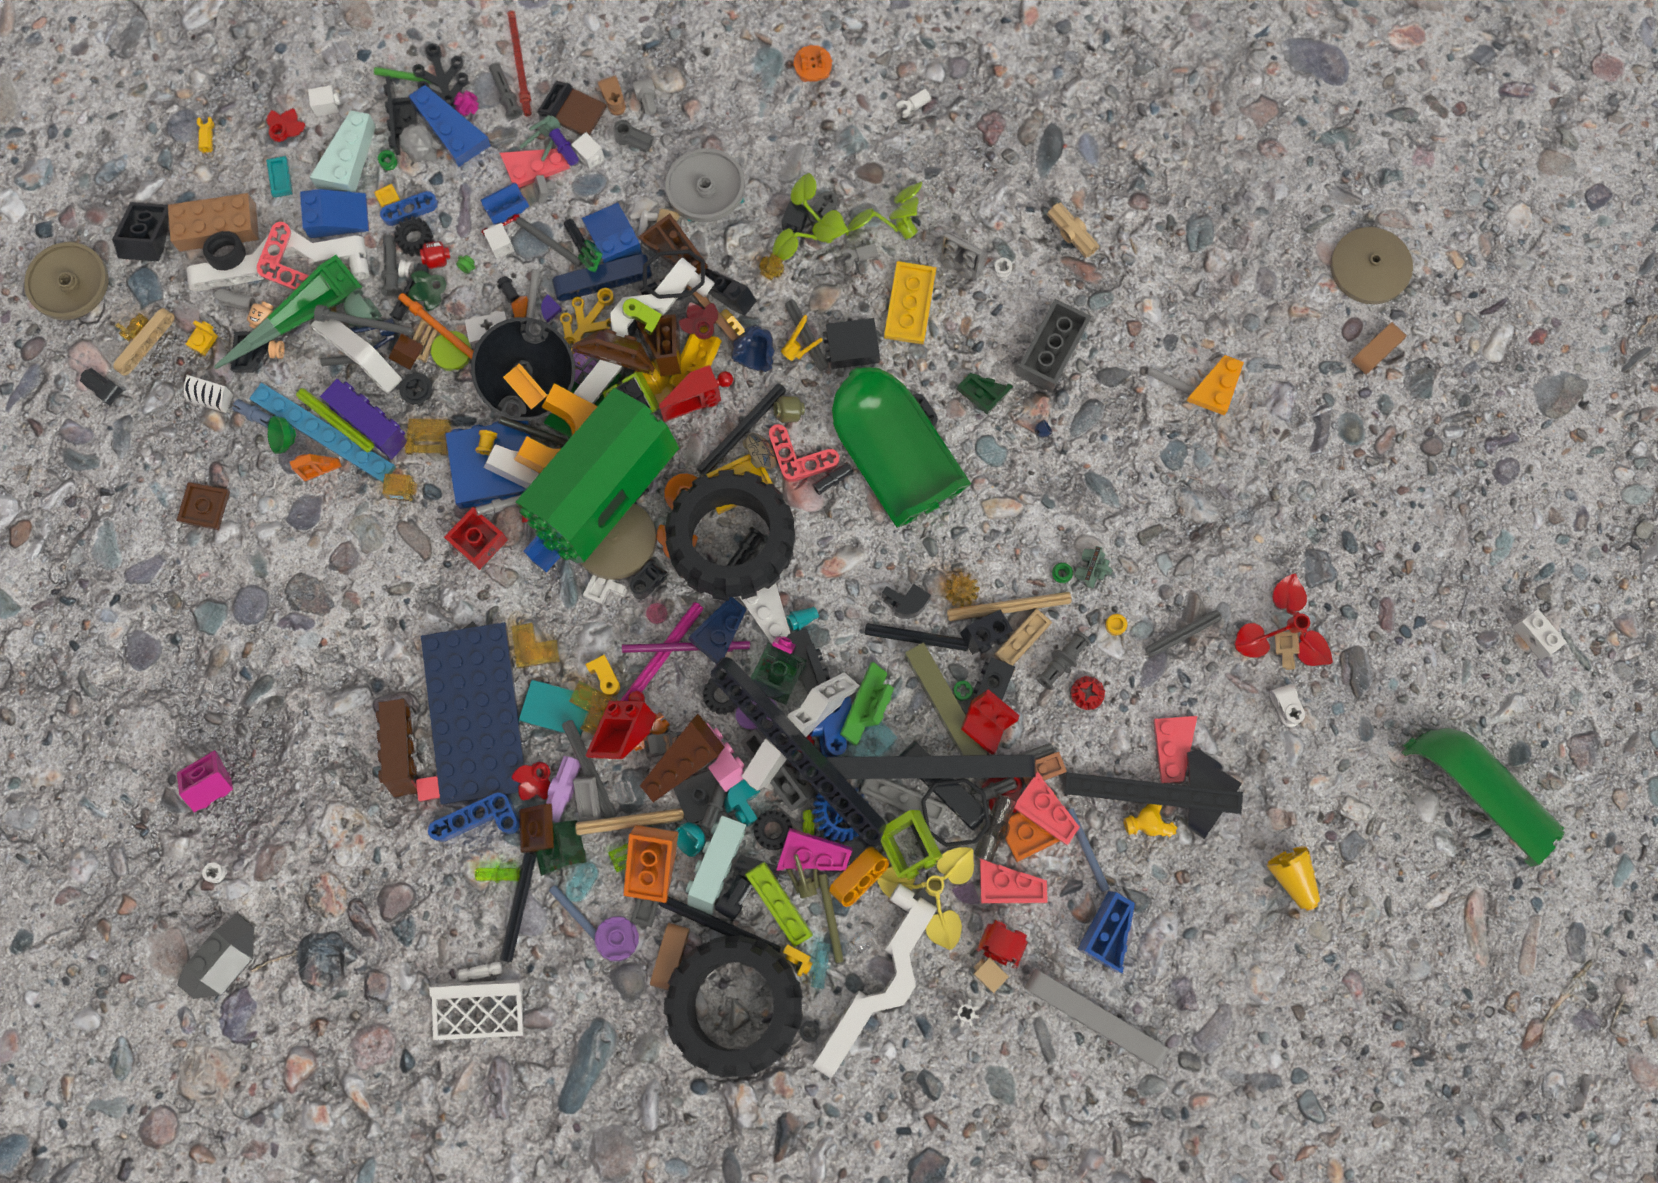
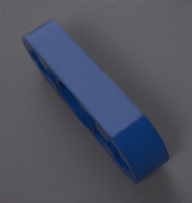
[380,191,438,226]

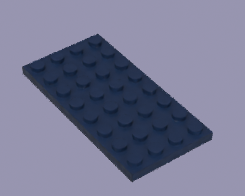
[421,622,525,805]

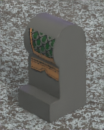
[644,732,682,758]

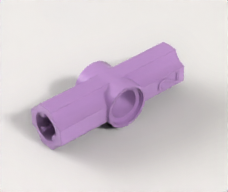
[546,756,581,824]

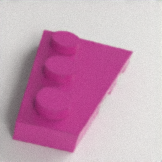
[776,828,852,870]

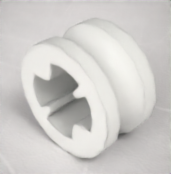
[994,258,1012,278]
[398,259,414,278]
[202,862,226,883]

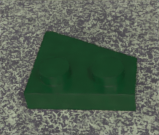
[956,373,1013,415]

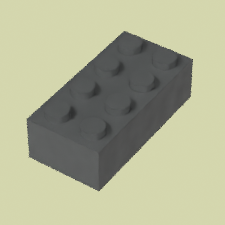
[1016,299,1092,393]

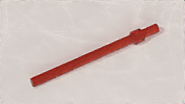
[507,11,532,117]

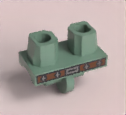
[1075,546,1113,589]

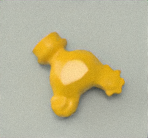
[1123,804,1177,838]

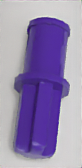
[549,128,579,166]

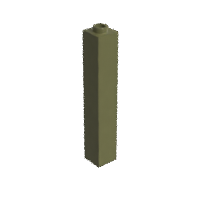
[904,643,988,755]

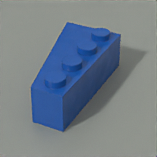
[409,85,491,167]

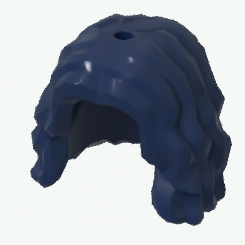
[731,325,775,372]

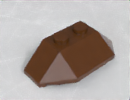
[572,329,655,375]

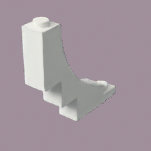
[741,672,860,791]

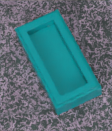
[266,156,293,198]

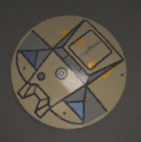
[742,433,777,469]

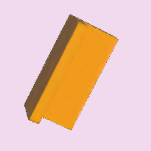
[503,363,548,409]

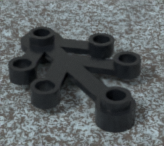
[413,43,469,109]

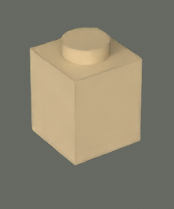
[973,958,1009,993]

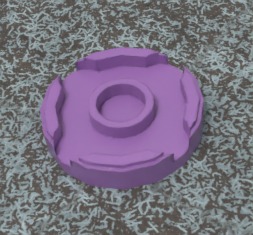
[594,916,639,962]

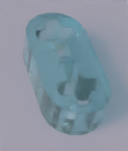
[566,863,599,902]

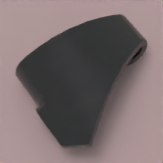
[1187,750,1242,839]

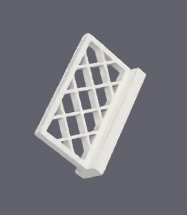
[430,979,524,1040]

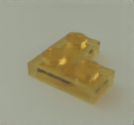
[511,623,560,669]
[569,681,617,735]

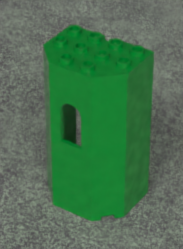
[516,388,680,563]

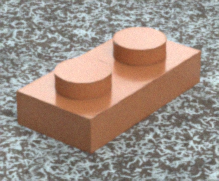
[1022,752,1067,787]

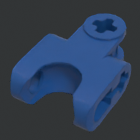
[809,696,852,757]

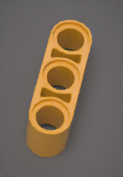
[829,847,889,907]

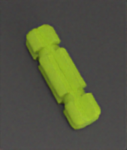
[803,810,815,835]

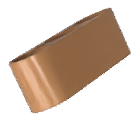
[1351,322,1407,375]
[650,923,690,991]

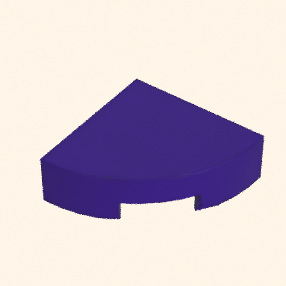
[541,294,562,323]

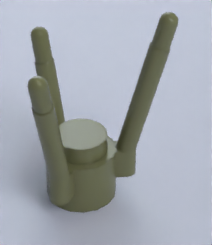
[786,854,820,899]

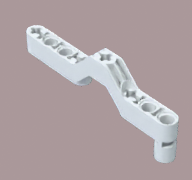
[186,229,369,291]
[574,257,715,404]
[811,883,937,1078]

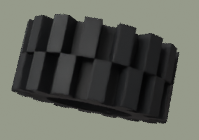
[394,217,434,257]
[703,678,741,715]
[753,810,793,851]

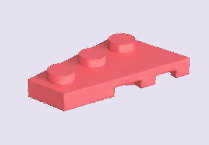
[500,148,570,188]
[1153,716,1197,783]

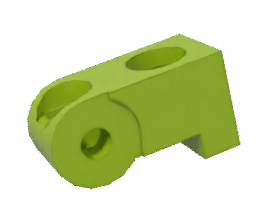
[622,298,662,335]

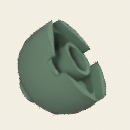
[344,288,384,328]

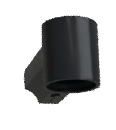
[79,368,123,406]
[714,874,753,921]

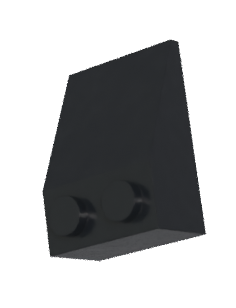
[112,202,169,262]

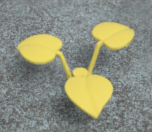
[877,847,974,950]

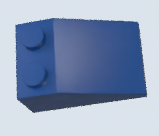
[300,189,369,239]
[582,203,642,264]

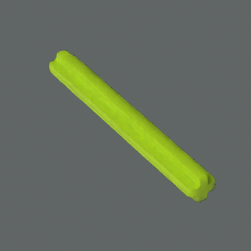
[296,388,375,452]

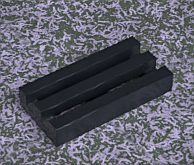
[537,81,573,117]

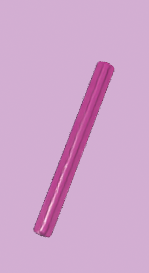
[620,602,703,701]

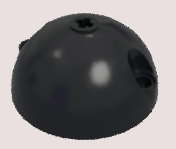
[471,317,575,421]

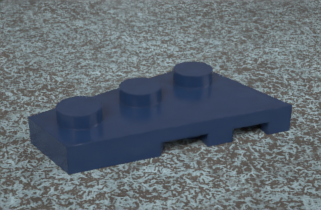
[688,597,747,664]

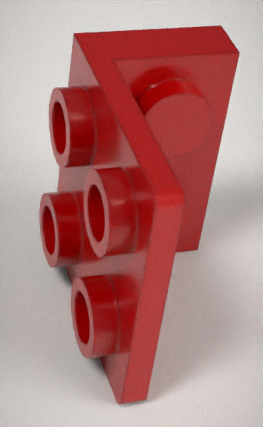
[961,689,1020,755]

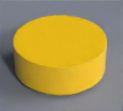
[1105,614,1127,636]

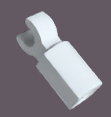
[896,88,931,118]

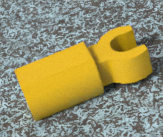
[197,117,214,153]

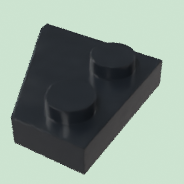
[231,331,274,373]

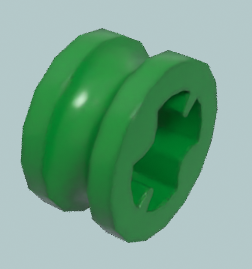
[378,150,398,171]
[953,681,973,701]

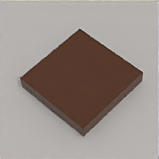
[555,88,607,136]
[176,482,230,530]
[519,804,554,853]

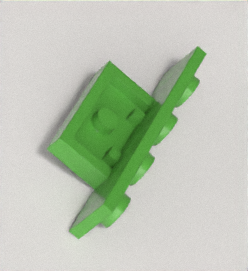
[840,662,894,746]

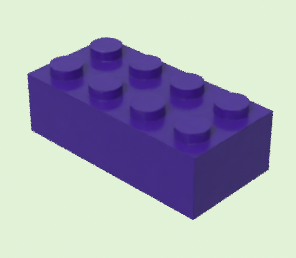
[320,379,408,460]

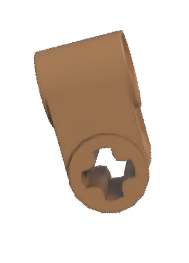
[597,75,626,116]

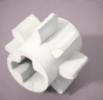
[952,999,979,1027]

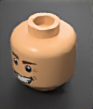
[247,301,274,329]

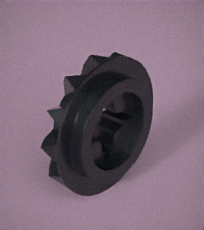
[400,373,433,405]

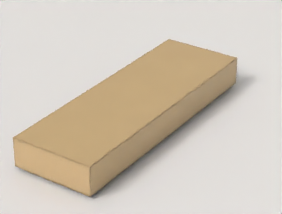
[994,608,1052,666]

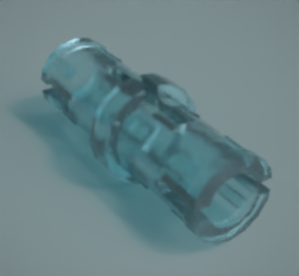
[810,942,831,989]

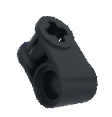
[630,559,669,600]

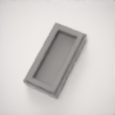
[573,777,602,821]

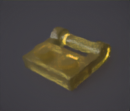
[405,419,451,456]

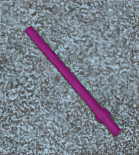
[622,640,750,653]

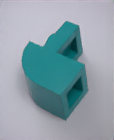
[724,779,760,828]

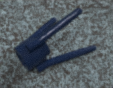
[349,318,397,350]

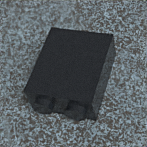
[822,318,880,369]

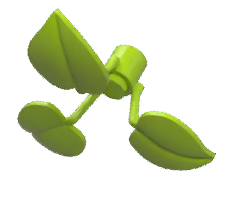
[772,173,848,264]
[846,181,923,240]

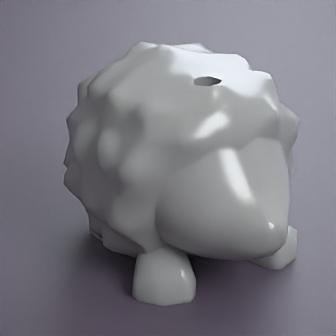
[399,123,441,162]

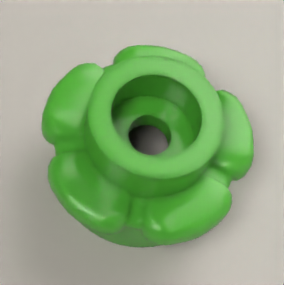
[456,255,475,274]

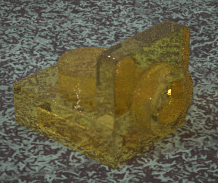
[115,313,149,341]

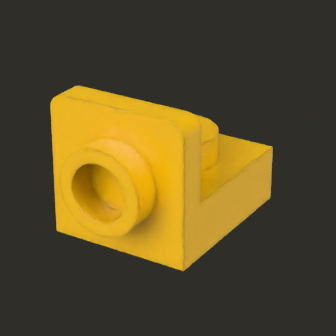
[185,320,218,356]
[783,944,813,977]

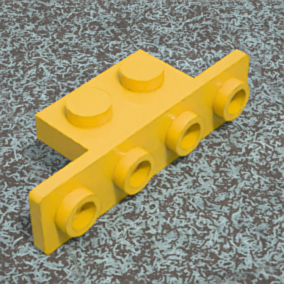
[670,327,722,387]

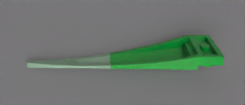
[214,255,362,369]

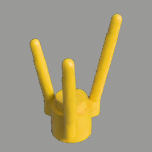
[781,315,823,361]

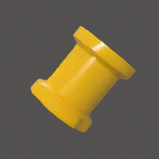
[475,430,498,456]

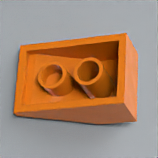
[623,825,678,903]

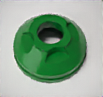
[267,416,296,454]

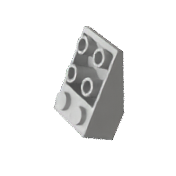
[940,233,988,280]

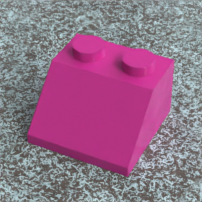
[177,750,233,813]

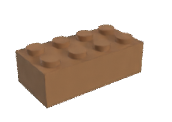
[168,193,259,252]

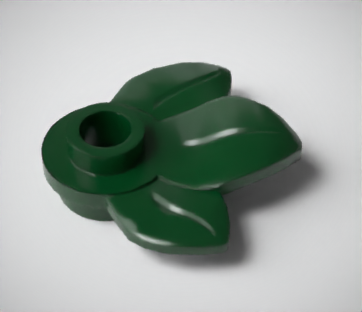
[408,271,446,311]

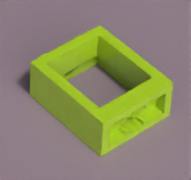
[881,810,943,880]

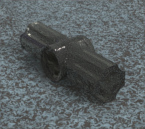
[974,794,1017,862]

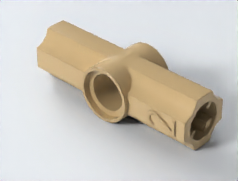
[1047,203,1100,258]

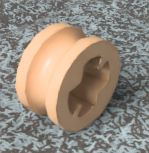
[268,340,285,359]

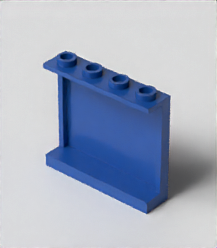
[445,420,531,509]

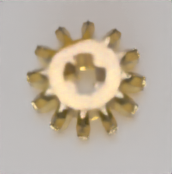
[943,571,980,607]

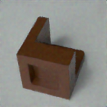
[388,334,423,370]

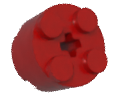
[977,920,1028,968]

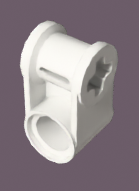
[1270,684,1305,728]

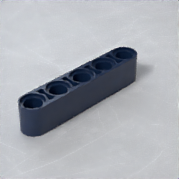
[552,254,652,301]

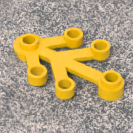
[560,288,614,355]

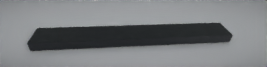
[1064,772,1243,814]

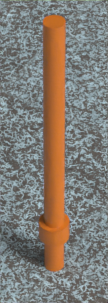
[398,293,474,360]

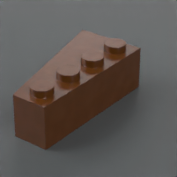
[640,713,725,802]

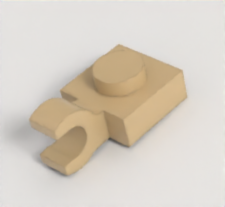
[1275,631,1299,670]

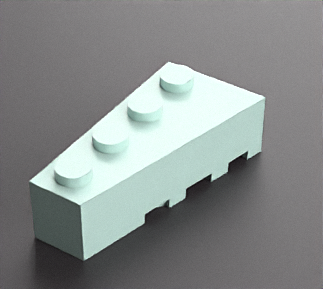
[309,110,376,192]
[686,816,746,915]

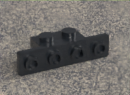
[383,76,418,155]
[787,629,830,694]

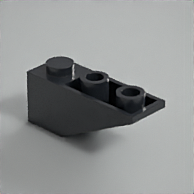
[705,268,757,316]

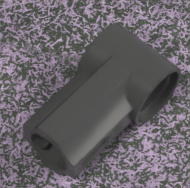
[614,120,654,153]

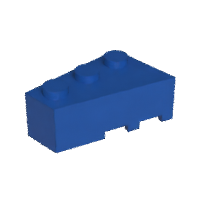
[1077,891,1135,974]

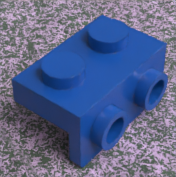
[481,182,530,225]

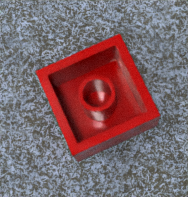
[444,507,508,570]

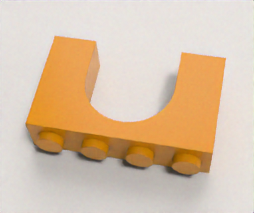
[514,383,598,473]

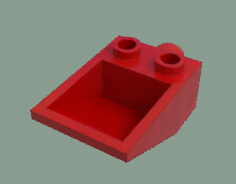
[659,365,733,422]
[585,691,656,760]

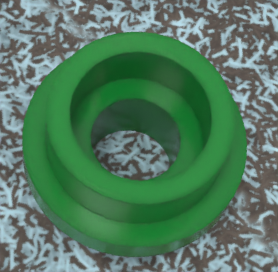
[1052,562,1073,584]

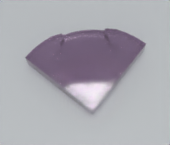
[952,882,980,905]

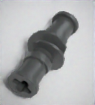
[1036,631,1091,690]

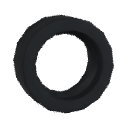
[202,231,246,270]

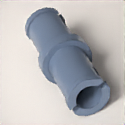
[232,399,273,428]

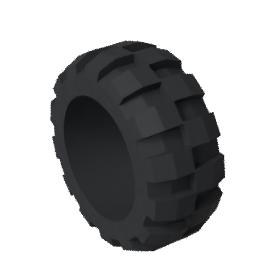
[665,469,795,601]
[664,936,803,1078]

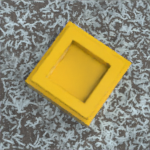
[374,184,400,208]

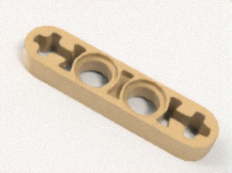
[113,308,175,376]

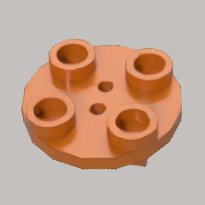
[794,45,832,82]

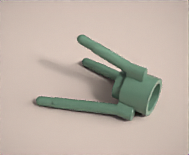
[520,115,560,161]

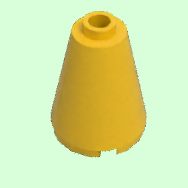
[1267,846,1320,911]

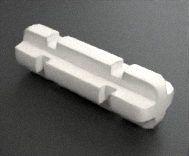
[458,962,503,982]

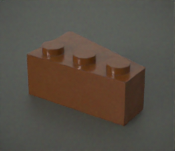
[638,214,708,274]
[635,314,681,377]

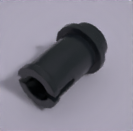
[497,276,520,303]

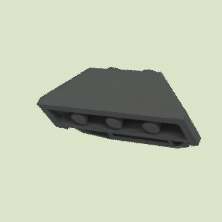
[177,914,255,999]

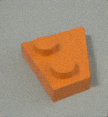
[290,454,342,481]

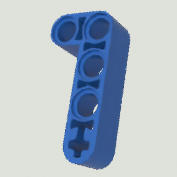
[428,793,520,842]

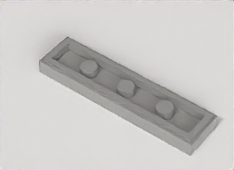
[860,779,948,826]

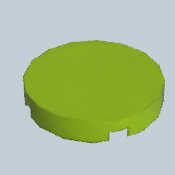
[431,331,472,371]

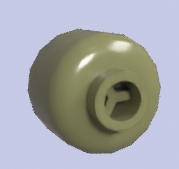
[773,396,805,423]

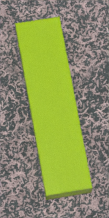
[745,861,813,947]

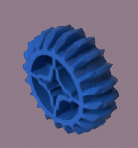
[812,788,869,842]

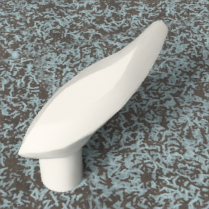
[638,209,658,244]

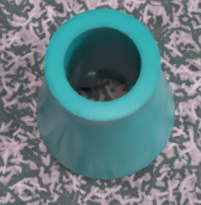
[786,606,819,631]

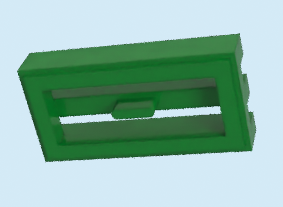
[578,239,603,272]

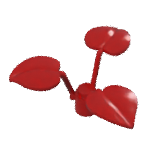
[1234,573,1333,666]

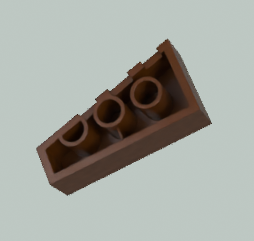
[376,698,418,797]

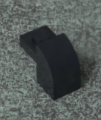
[882,584,931,619]

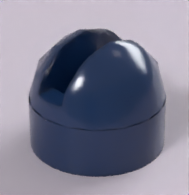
[1035,419,1052,438]

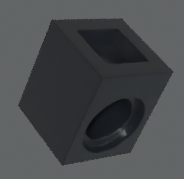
[781,201,809,233]

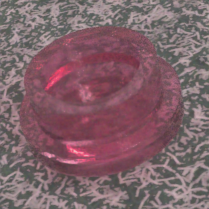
[646,603,668,624]

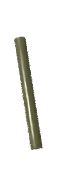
[818,874,844,963]

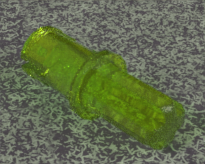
[475,865,520,883]

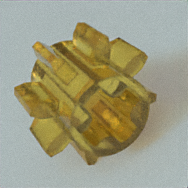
[759,253,784,281]

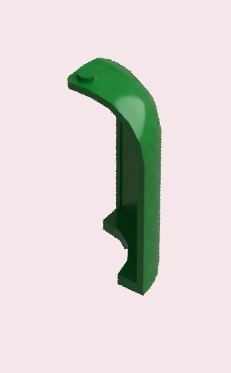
[832,367,971,528]
[1401,728,1565,867]

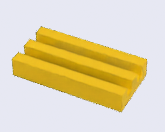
[720,309,745,336]

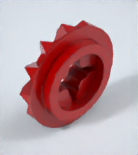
[1071,676,1105,710]

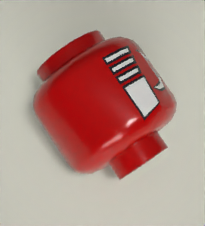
[420,241,451,269]

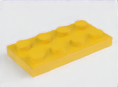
[884,261,937,345]

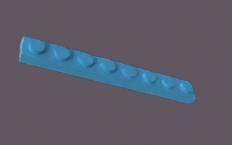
[249,383,396,484]

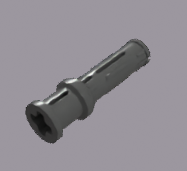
[489,63,523,120]
[381,235,400,296]

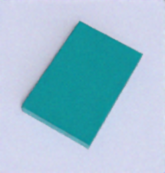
[519,680,594,737]

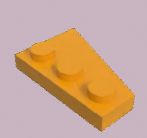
[1186,355,1244,416]

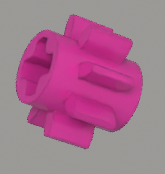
[454,91,479,116]

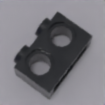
[960,609,1013,655]

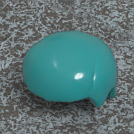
[676,822,706,857]

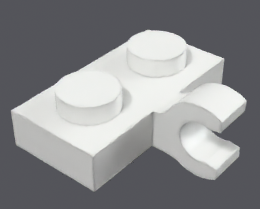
[583,575,628,605]

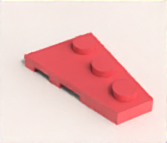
[1012,771,1080,846]
[980,859,1048,904]

